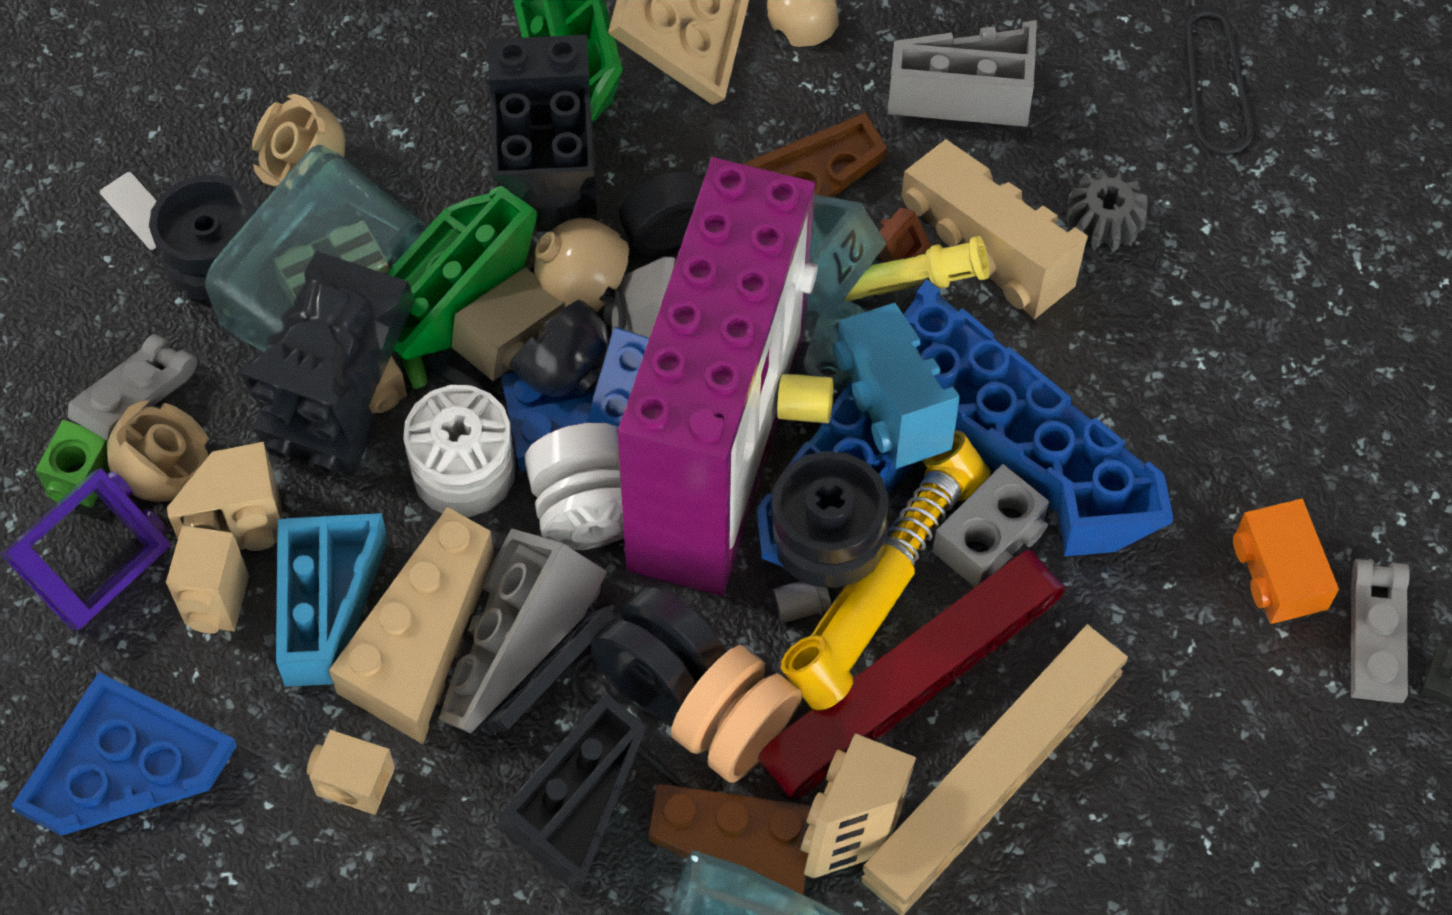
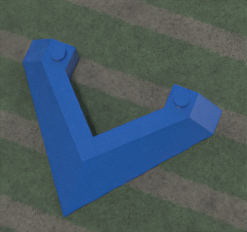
[756,279,1173,567]

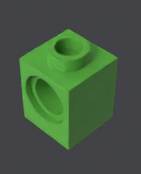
[35,420,111,508]

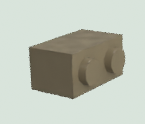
[451,267,566,381]

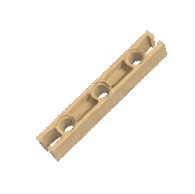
[861,624,1128,915]

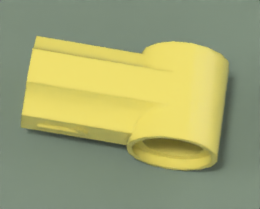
[777,373,834,423]

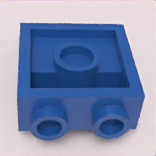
[501,372,597,472]

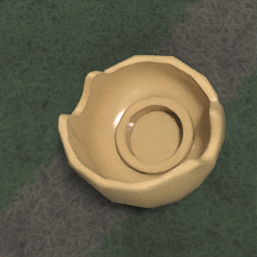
[767,0,839,47]

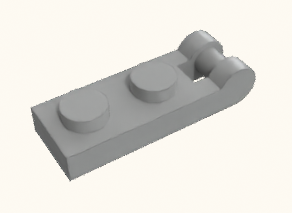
[68,334,197,441]
[1351,559,1409,703]

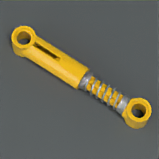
[781,430,991,710]

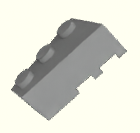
[887,20,1037,127]

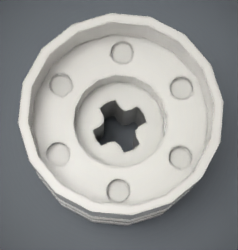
[403,385,516,517]
[524,423,624,550]

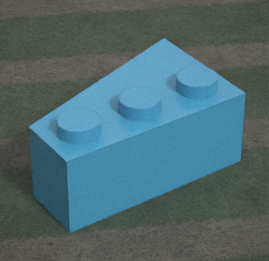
[832,303,960,469]
[276,513,388,687]

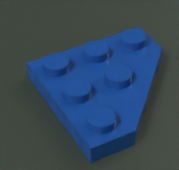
[11,672,237,836]

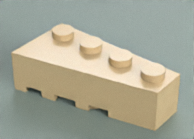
[901,139,1088,320]
[329,507,495,744]

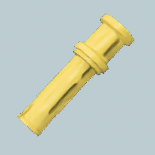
[839,236,990,302]

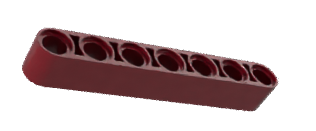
[757,550,1066,800]

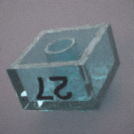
[807,195,887,315]

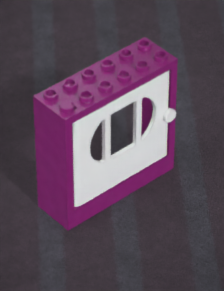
[617,157,818,597]

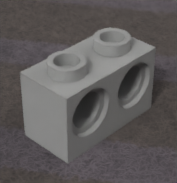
[932,464,1049,587]

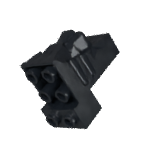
[488,35,597,232]
[240,250,415,477]

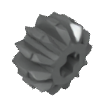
[1066,169,1149,252]

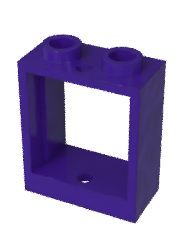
[0,468,172,630]

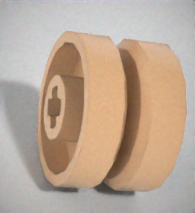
[671,645,802,783]

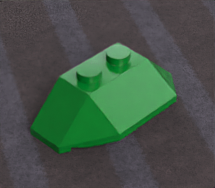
[513,0,623,124]
[386,185,538,360]

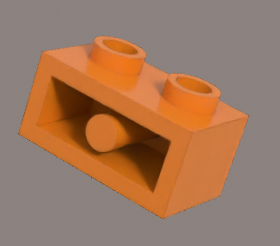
[1233,498,1339,624]

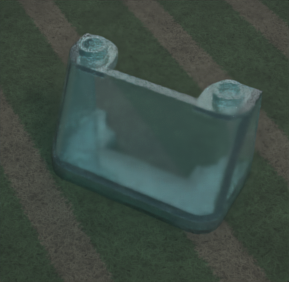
[205,144,427,352]

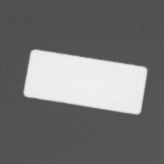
[100,172,156,250]

